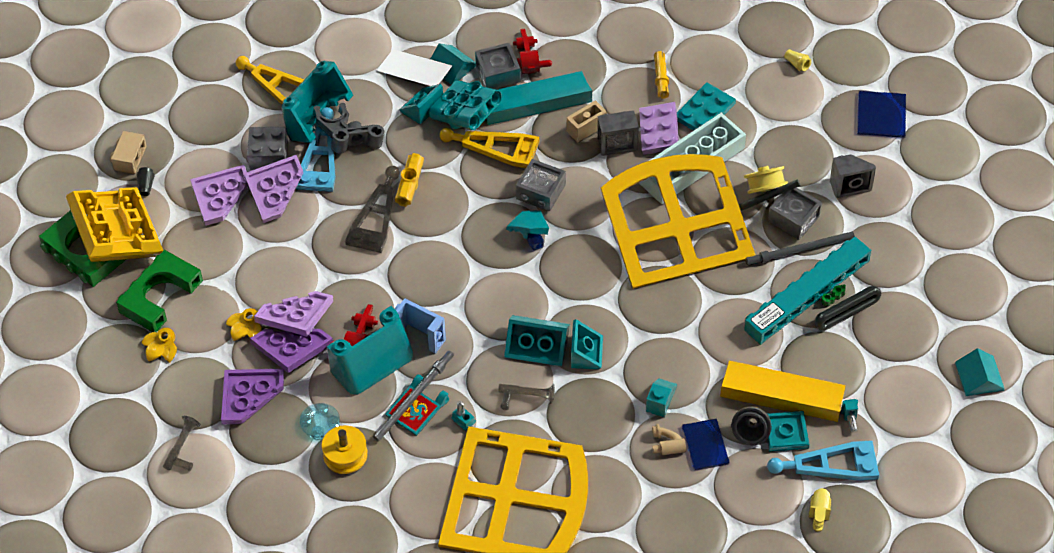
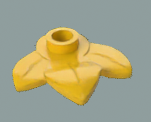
[226,308,262,341]
[141,328,177,362]

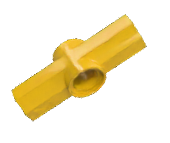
[395,153,424,207]

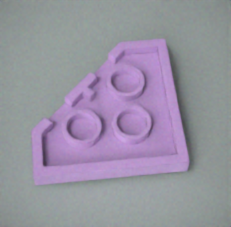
[244,155,303,223]
[190,165,248,226]
[254,291,333,337]

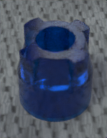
[527,233,545,251]

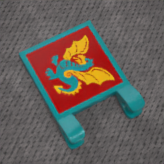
[385,374,449,436]

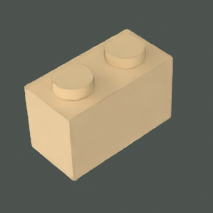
[566,100,607,143]
[110,131,147,174]

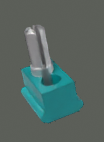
[841,399,858,432]
[451,401,476,431]

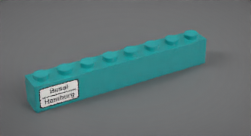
[744,236,872,345]

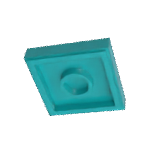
[767,411,810,452]

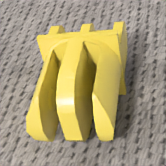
[809,488,831,532]

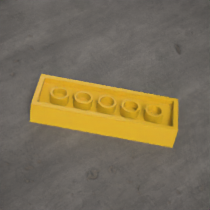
[720,360,846,422]

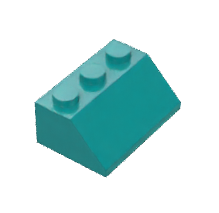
[504,315,570,366]

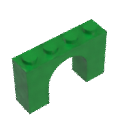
[39,210,126,287]
[116,250,203,332]

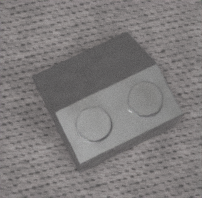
[830,154,876,198]

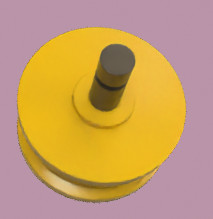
[322,425,368,474]

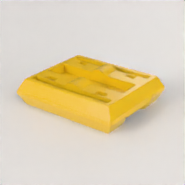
[66,187,164,262]

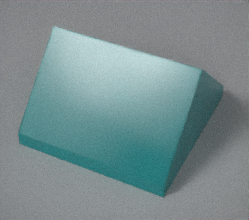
[430,43,476,85]
[399,84,443,125]
[571,319,603,370]
[955,348,1005,396]

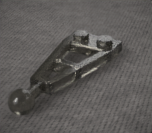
[345,166,400,253]

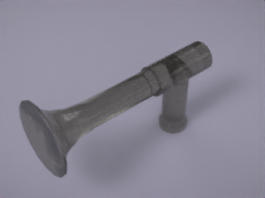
[498,384,555,410]
[163,416,201,471]

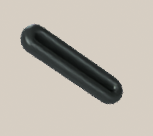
[815,286,882,331]

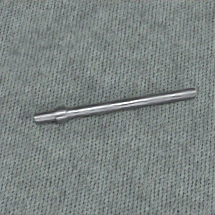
[373,351,454,442]

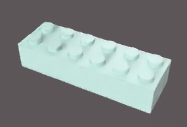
[639,112,746,204]

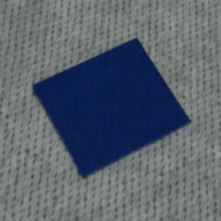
[857,90,906,138]

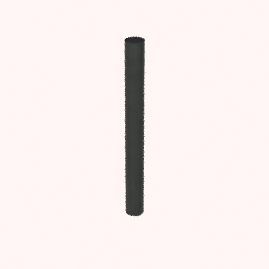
[738,179,801,211]

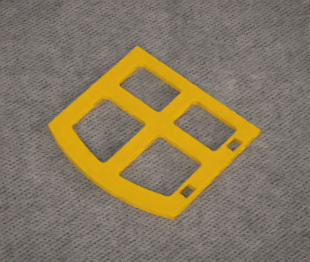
[601,154,755,289]
[438,426,588,553]

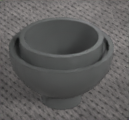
[731,406,772,445]

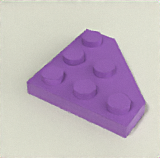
[250,329,333,373]
[221,369,284,424]

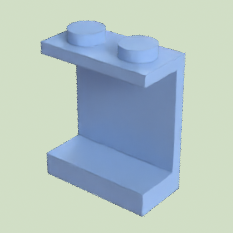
[395,299,446,354]

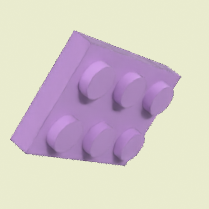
[639,102,679,155]

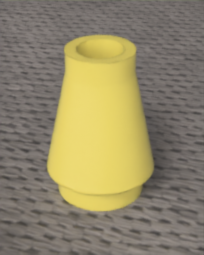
[784,49,811,71]

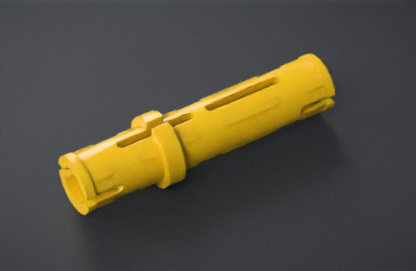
[654,51,669,99]

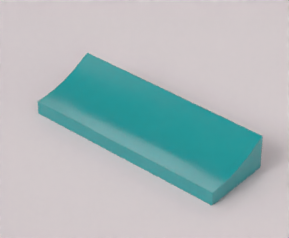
[486,71,592,125]

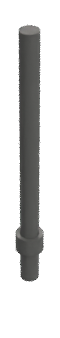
[745,231,855,265]

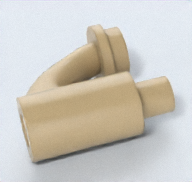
[652,423,686,455]

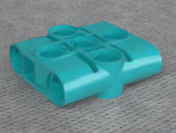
[429,80,502,130]

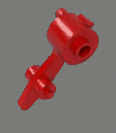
[513,29,552,74]
[330,304,378,346]

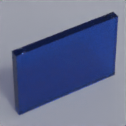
[682,418,730,471]

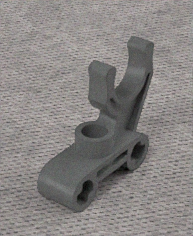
[313,103,385,153]

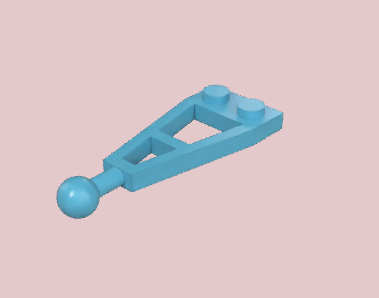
[296,107,336,192]
[767,441,879,481]

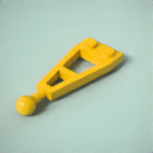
[235,56,304,104]
[439,128,540,168]

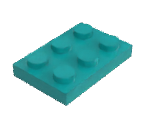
[677,82,736,131]

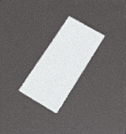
[376,49,452,86]

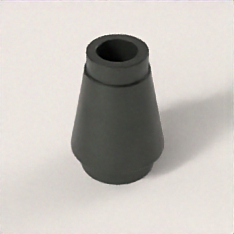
[136,167,155,196]

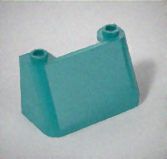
[282,61,354,143]
[327,306,413,395]

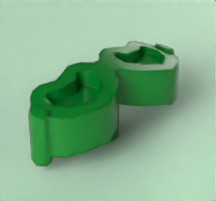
[822,284,846,306]

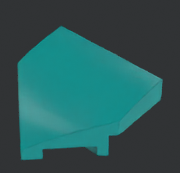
[506,210,549,239]

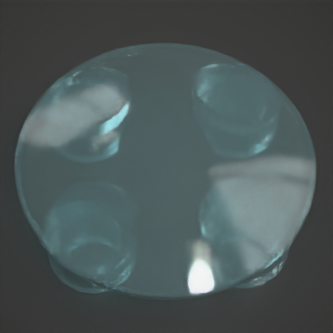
[300,403,340,440]

